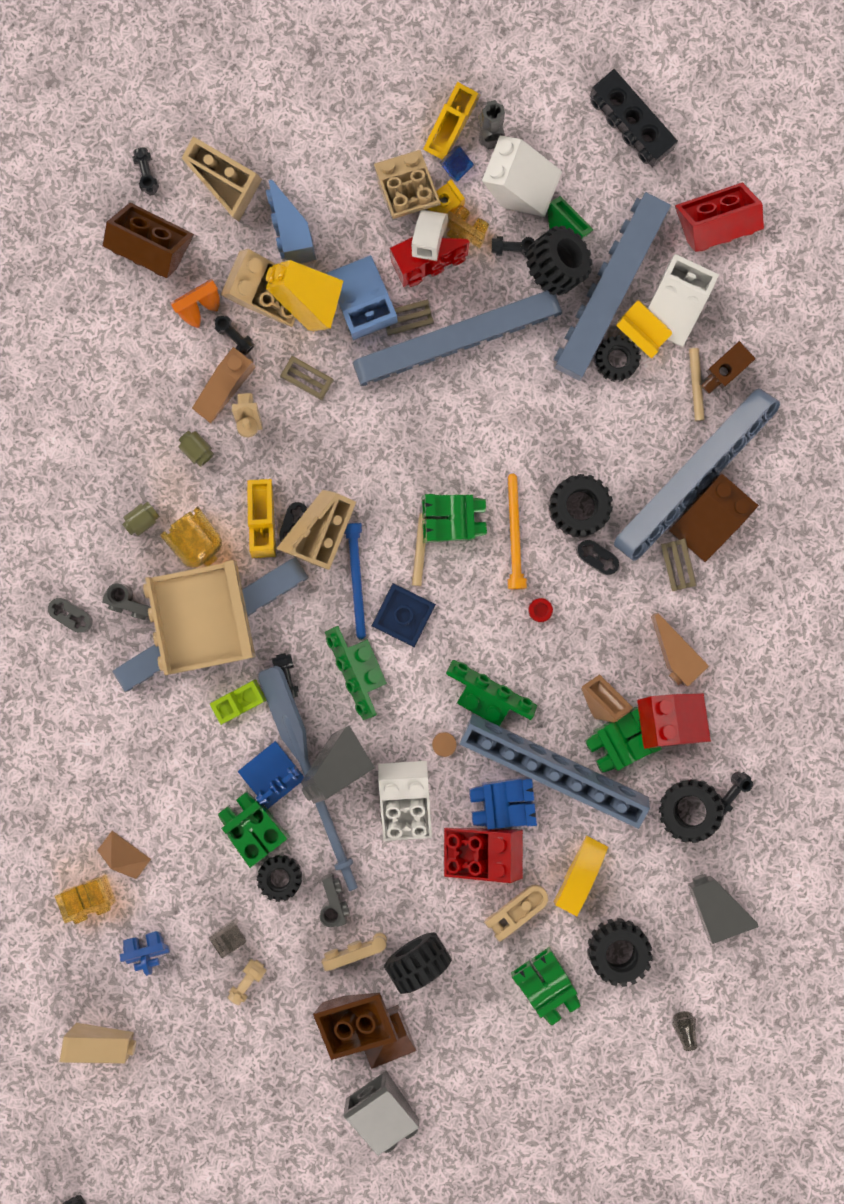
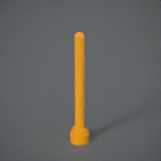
[507,473,527,589]

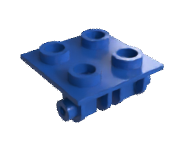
[237,741,304,809]

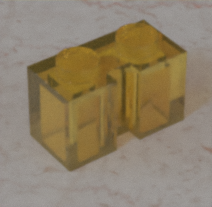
[54,874,116,924]

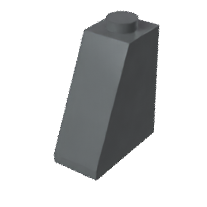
[688,874,759,944]

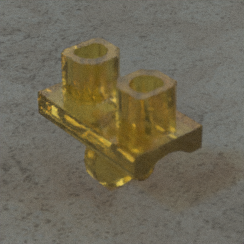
[447,205,489,249]

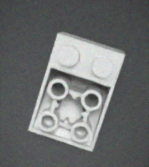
[648,254,719,347]
[378,761,432,841]

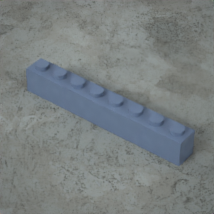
[553,192,671,381]

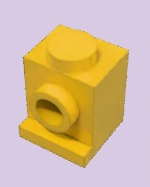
[427,179,465,217]

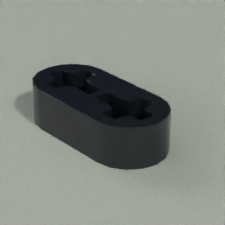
[279,502,308,542]
[576,540,619,575]

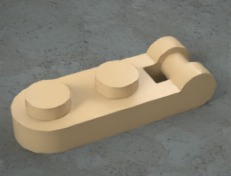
[484,885,548,942]
[321,932,387,971]

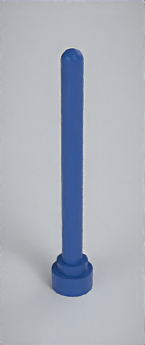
[344,523,366,640]

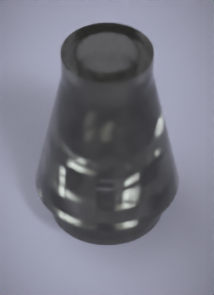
[672,1011,698,1051]

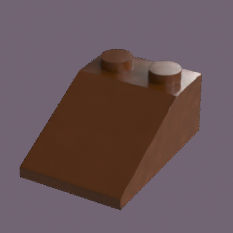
[669,473,759,562]
[313,992,398,1060]

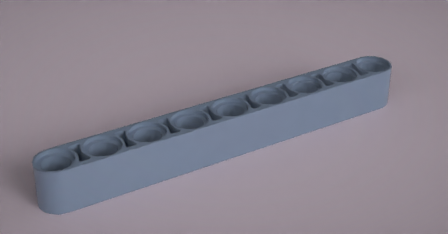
[352,290,563,386]
[614,388,780,561]
[112,557,309,692]

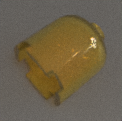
[160,506,222,568]

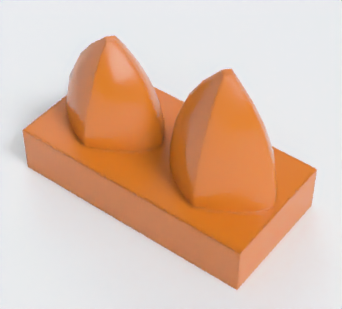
[170,279,220,328]

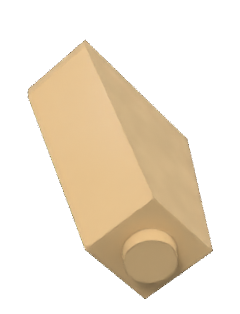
[59,1023,136,1063]

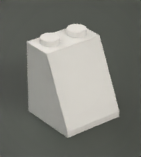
[482,135,562,217]

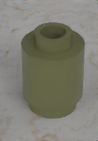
[178,431,214,467]
[122,502,160,536]

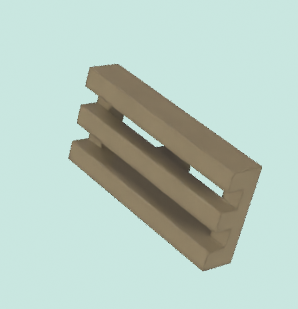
[386,299,434,336]
[280,356,334,401]
[661,539,697,591]

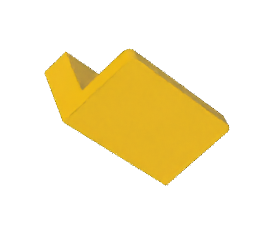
[616,300,672,359]

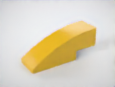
[423,82,481,161]
[247,479,276,558]
[553,835,608,917]

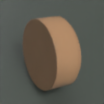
[432,732,457,757]

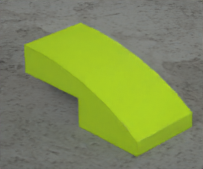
[210,679,266,725]

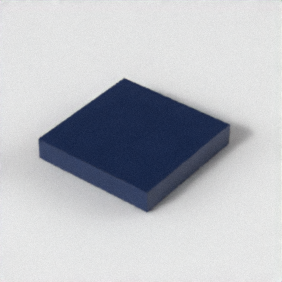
[371,583,436,648]

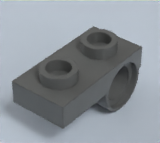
[102,583,151,620]
[320,873,350,927]

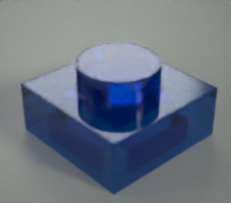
[439,146,474,182]

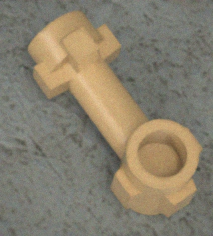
[228,959,267,1005]

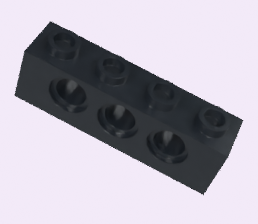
[590,69,678,168]

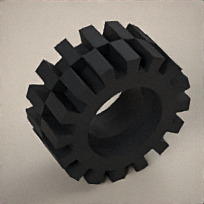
[595,335,641,382]
[257,855,302,902]

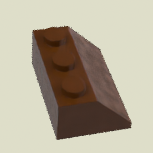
[102,202,194,278]

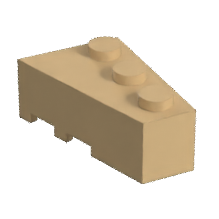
[182,136,262,222]
[276,490,356,570]

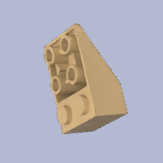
[374,150,441,219]
[220,249,296,327]

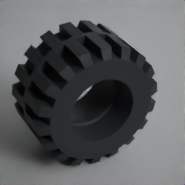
[526,226,593,296]
[549,474,613,537]
[659,779,725,843]
[587,918,653,987]
[384,932,452,994]

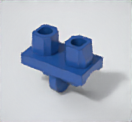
[119,931,170,976]

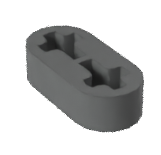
[48,598,93,633]

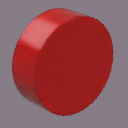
[528,598,553,622]

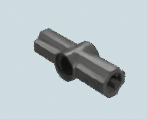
[478,100,505,150]

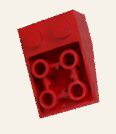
[390,237,470,287]
[444,828,523,883]

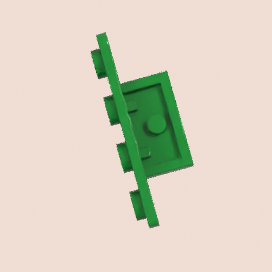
[325,626,387,720]
[446,660,537,726]

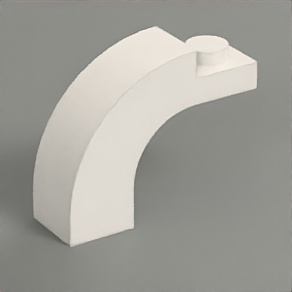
[412,210,448,261]

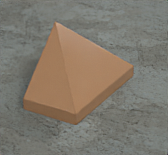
[581,674,633,723]
[97,830,151,879]

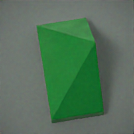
[547,196,594,239]

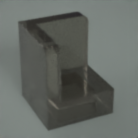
[209,917,246,959]

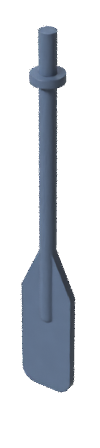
[258,666,358,891]

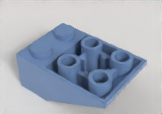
[266,180,316,264]
[326,255,398,340]

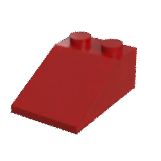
[637,693,711,749]

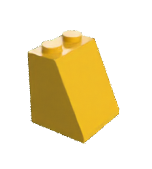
[266,260,343,331]

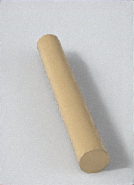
[689,348,705,421]
[412,513,428,586]

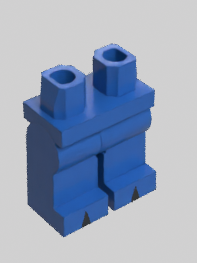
[469,777,537,829]

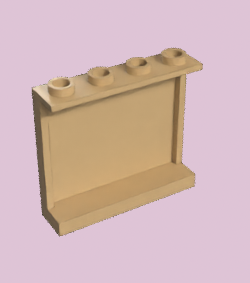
[143,560,256,675]

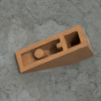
[192,347,256,423]
[651,613,709,686]

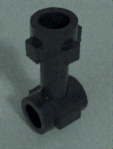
[132,147,159,196]
[491,236,535,257]
[214,316,255,355]
[272,653,299,698]
[721,772,753,815]

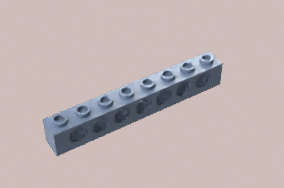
[460,714,650,829]

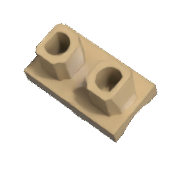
[232,393,263,438]

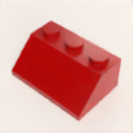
[675,182,764,252]

